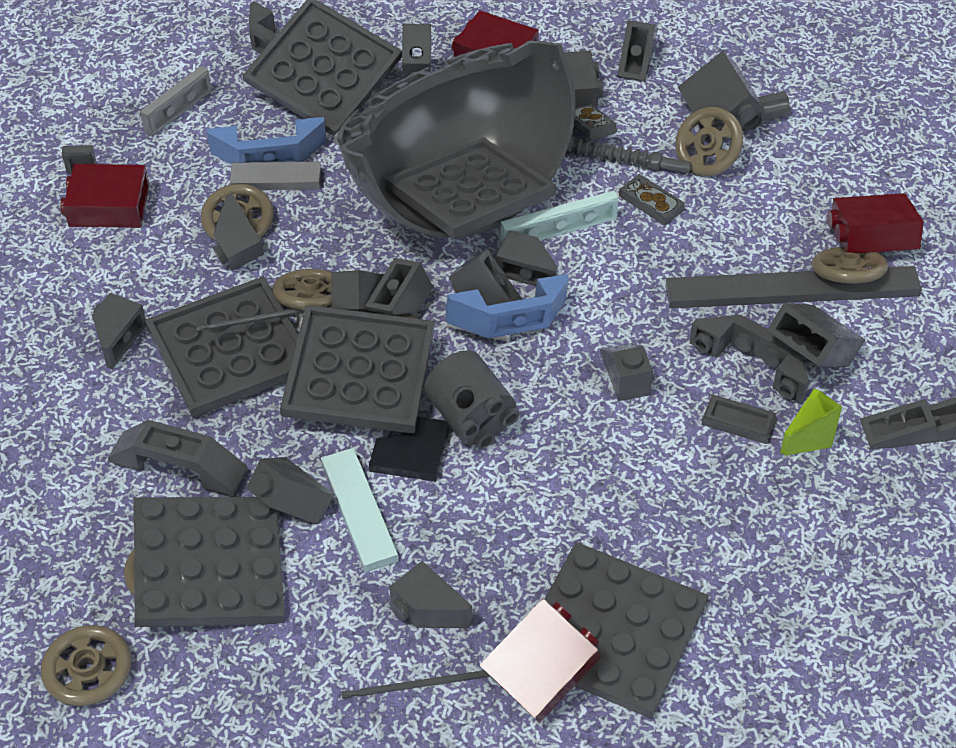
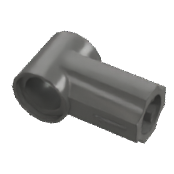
[741,91,791,132]

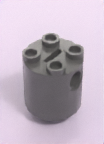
[424,350,520,449]

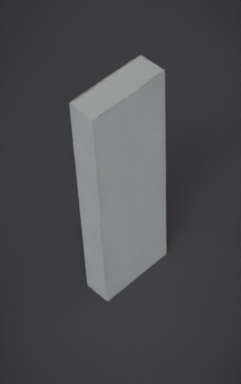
[140,66,212,136]
[230,161,321,191]

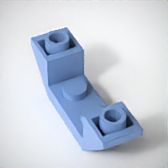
[207,117,327,165]
[445,274,569,339]

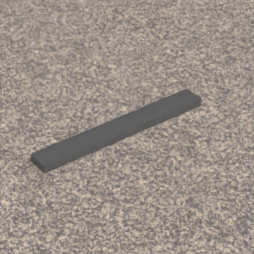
[665,266,922,309]

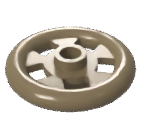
[675,107,743,177]
[201,184,274,242]
[811,247,888,284]
[272,269,332,311]
[41,625,131,706]

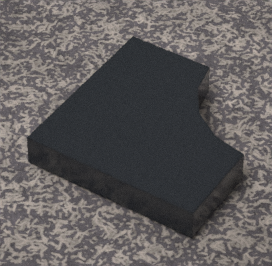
[369,417,450,482]

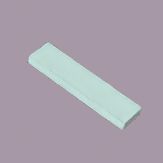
[501,191,619,244]
[321,448,399,572]

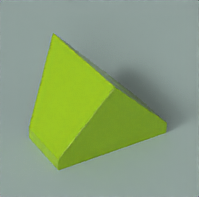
[780,388,842,456]

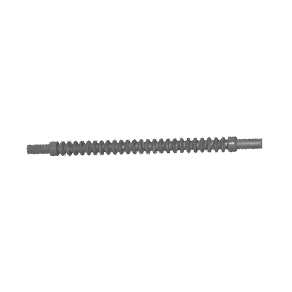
[567,136,691,174]

